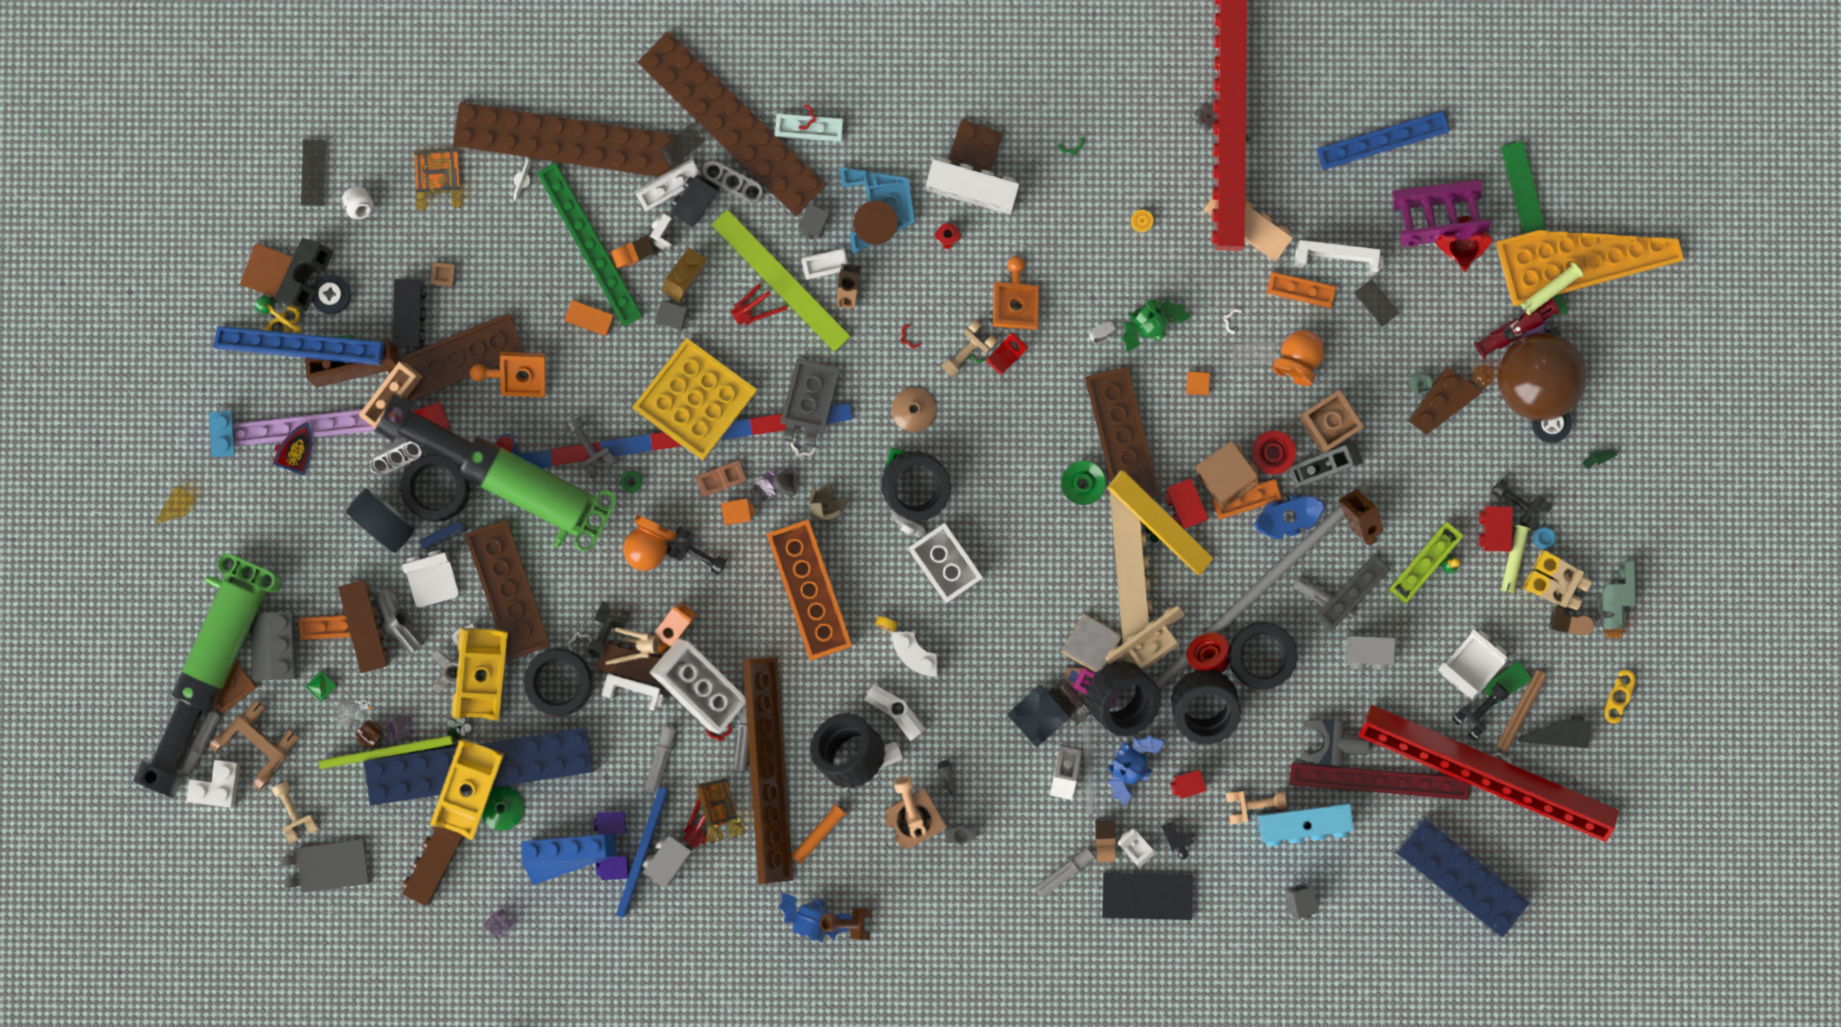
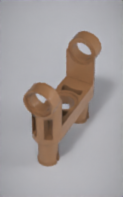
[209,700,300,791]

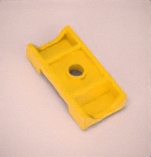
[451,627,507,721]
[430,738,505,840]

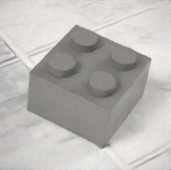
[1345,636,1395,670]
[643,834,693,888]

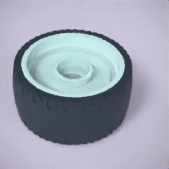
[346,488,415,553]

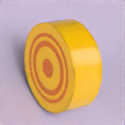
[1131,210,1153,233]

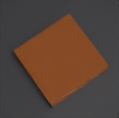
[239,243,293,297]
[215,659,258,715]

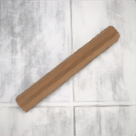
[1497,670,1547,752]

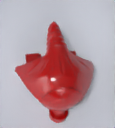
[1435,216,1493,272]

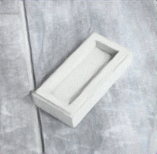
[801,248,848,280]

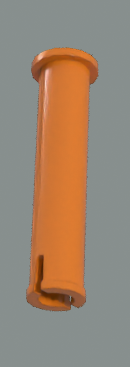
[791,803,847,864]

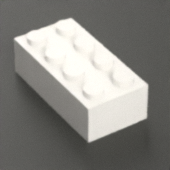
[926,157,1019,215]
[649,639,746,734]

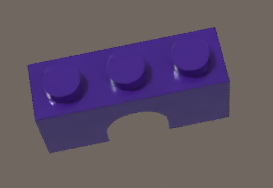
[593,811,629,880]

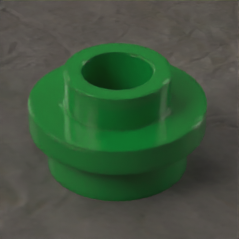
[620,470,643,493]

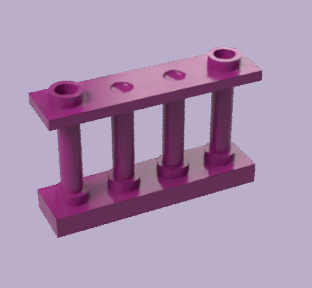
[1392,179,1490,247]

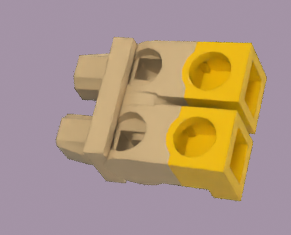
[1522,550,1592,610]

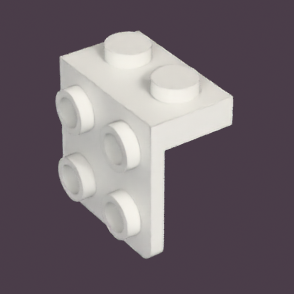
[402,550,459,608]

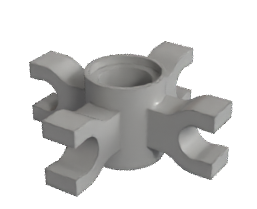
[431,648,459,693]

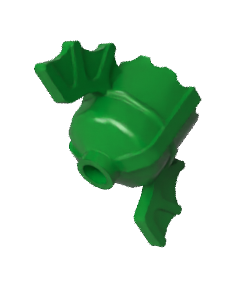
[1121,299,1191,352]

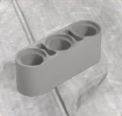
[703,161,763,204]
[370,438,426,475]

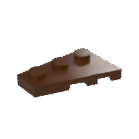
[1408,366,1483,434]

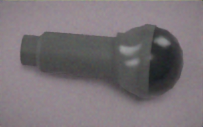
[937,760,956,794]

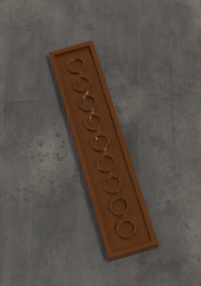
[637,31,827,217]
[453,102,679,178]
[743,657,793,884]

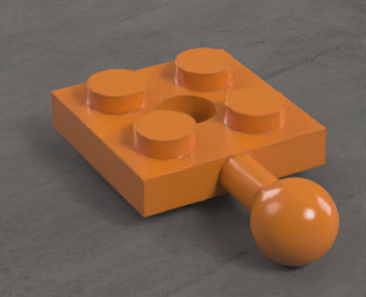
[993,256,1039,330]
[470,352,546,397]

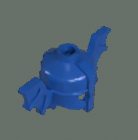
[1108,734,1165,807]
[778,892,852,943]

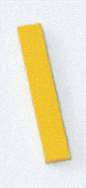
[1107,471,1213,575]

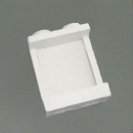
[1438,629,1508,701]
[602,674,665,711]

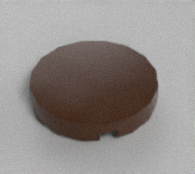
[853,200,898,245]

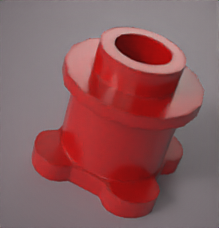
[935,223,961,249]

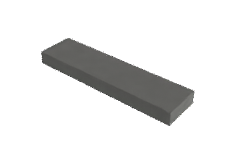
[1315,554,1390,633]

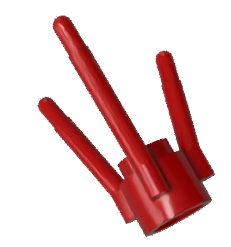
[730,284,788,326]
[683,796,725,848]

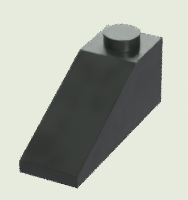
[1289,442,1363,488]
[1518,715,1590,748]

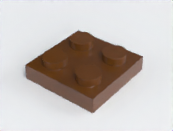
[948,119,1003,173]

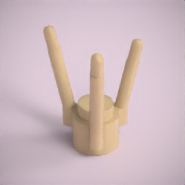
[605,627,659,665]

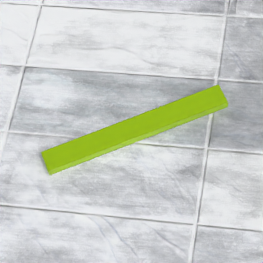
[711,209,851,352]

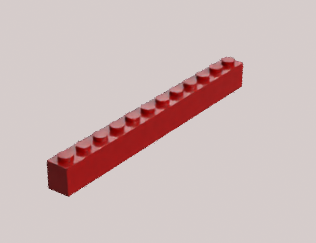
[1211,0,1247,251]
[1358,704,1619,842]

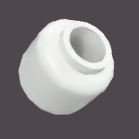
[342,186,374,220]

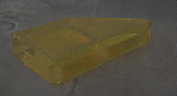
[155,486,196,524]

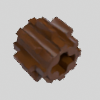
[355,720,385,749]

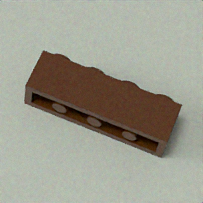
[305,339,399,388]
[338,580,390,673]
[595,640,665,688]
[401,826,464,906]

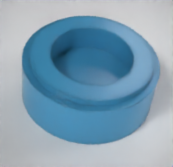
[1533,527,1556,550]

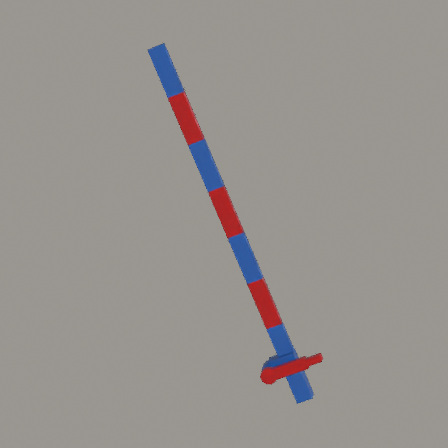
[497,403,852,468]

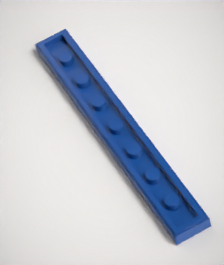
[213,326,385,365]

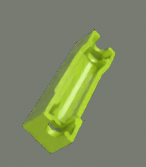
[1387,521,1464,604]

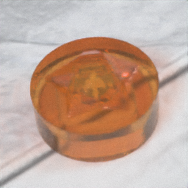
[1471,365,1494,388]

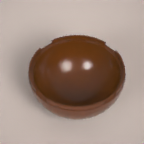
[1497,333,1587,421]

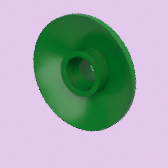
[1061,461,1106,505]
[482,786,524,831]

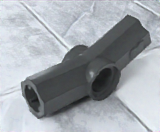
[375,588,425,654]

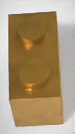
[661,247,707,302]

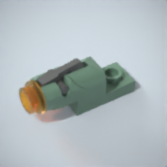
[1596,561,1635,638]

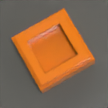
[1186,372,1210,396]

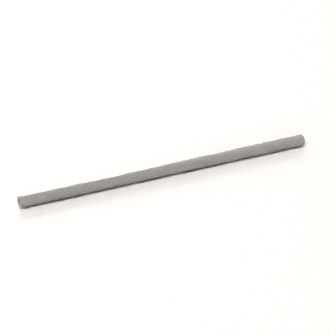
[1154,484,1370,691]

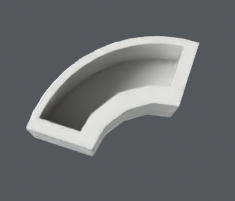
[892,632,937,677]

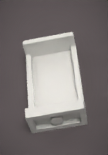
[1294,240,1383,276]

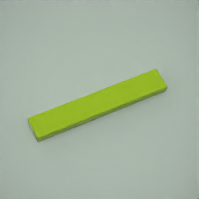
[319,736,455,769]

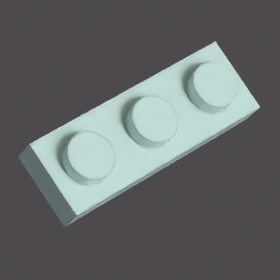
[775,114,843,142]

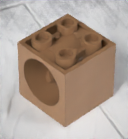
[1298,390,1364,454]
[1195,441,1259,511]
[884,788,947,850]

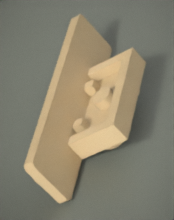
[1105,605,1185,671]

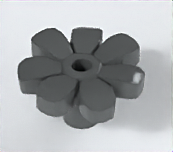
[1194,102,1216,131]

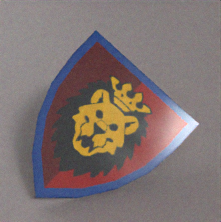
[272,422,313,475]

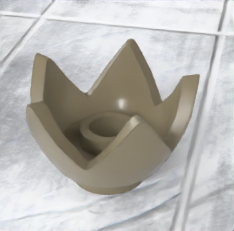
[809,483,849,521]

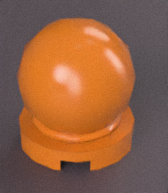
[1271,330,1325,387]
[622,515,677,571]

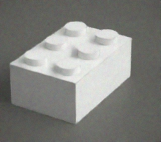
[908,523,983,604]

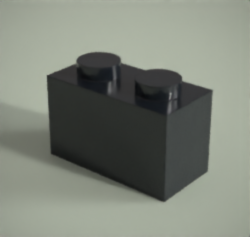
[671,174,720,228]

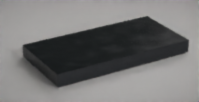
[1102,873,1193,920]

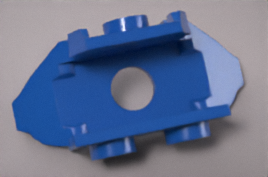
[1254,494,1326,539]

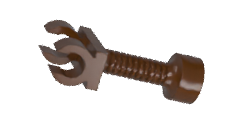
[820,908,873,940]

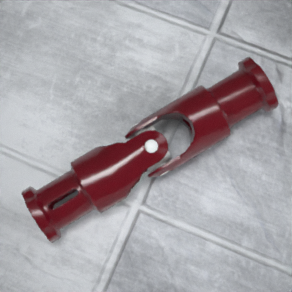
[1473,298,1561,360]

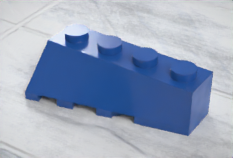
[521,834,616,885]

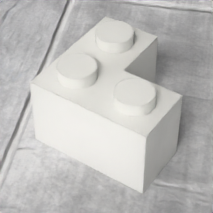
[186,760,241,807]

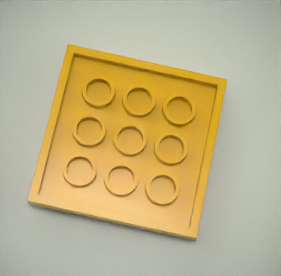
[632,338,758,461]

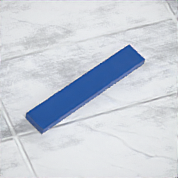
[1316,110,1450,171]
[616,787,668,918]

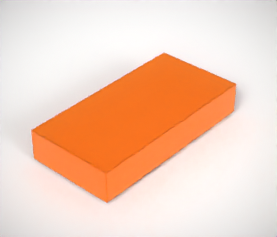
[564,300,614,336]

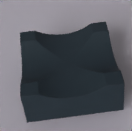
[1007,684,1070,748]

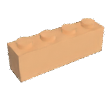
[1204,198,1292,262]

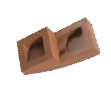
[695,460,747,498]

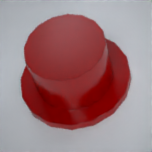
[1252,430,1296,475]
[1186,633,1230,673]

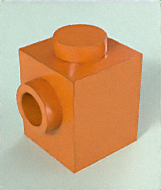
[721,499,755,526]

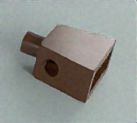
[1338,489,1383,545]

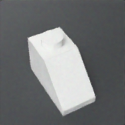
[1050,746,1082,800]

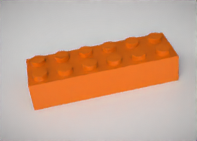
[766,519,853,661]

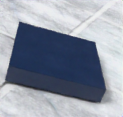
[419,521,468,550]

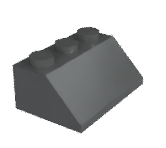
[250,612,297,681]

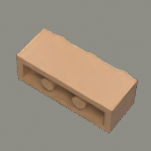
[359,362,423,428]

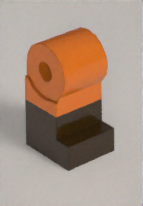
[611,235,656,269]

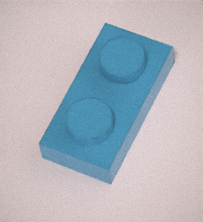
[209,411,235,457]

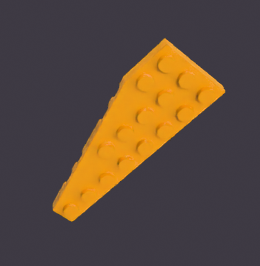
[1495,230,1684,307]

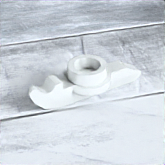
[514,159,531,201]
[892,512,927,538]

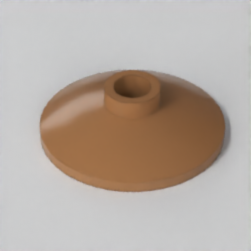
[892,388,936,432]

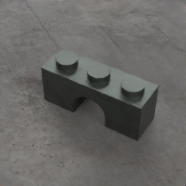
[274,238,334,312]

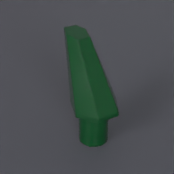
[1582,449,1617,470]

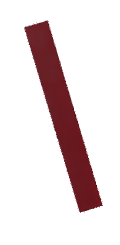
[1289,763,1469,800]

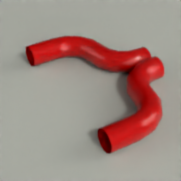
[798,104,816,130]
[900,324,920,348]
[706,724,732,742]

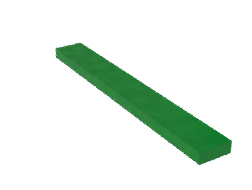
[1500,141,1568,318]
[537,162,643,327]

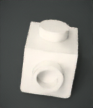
[650,214,673,251]
[1118,828,1156,868]

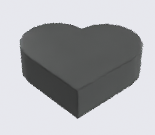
[772,469,797,497]

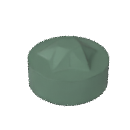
[1410,372,1433,395]

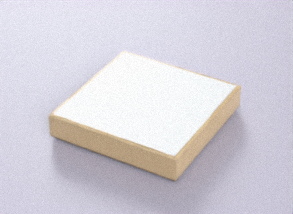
[1061,614,1122,673]

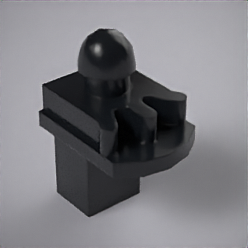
[1162,822,1196,860]

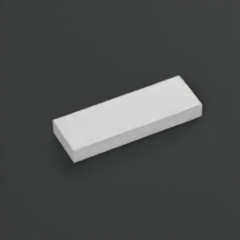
[634,159,702,211]

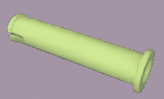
[1521,262,1584,315]
[1500,525,1531,593]

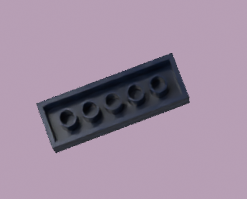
[1394,818,1530,938]

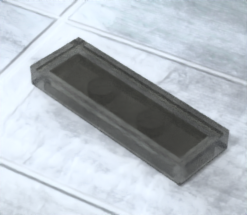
[301,139,326,207]

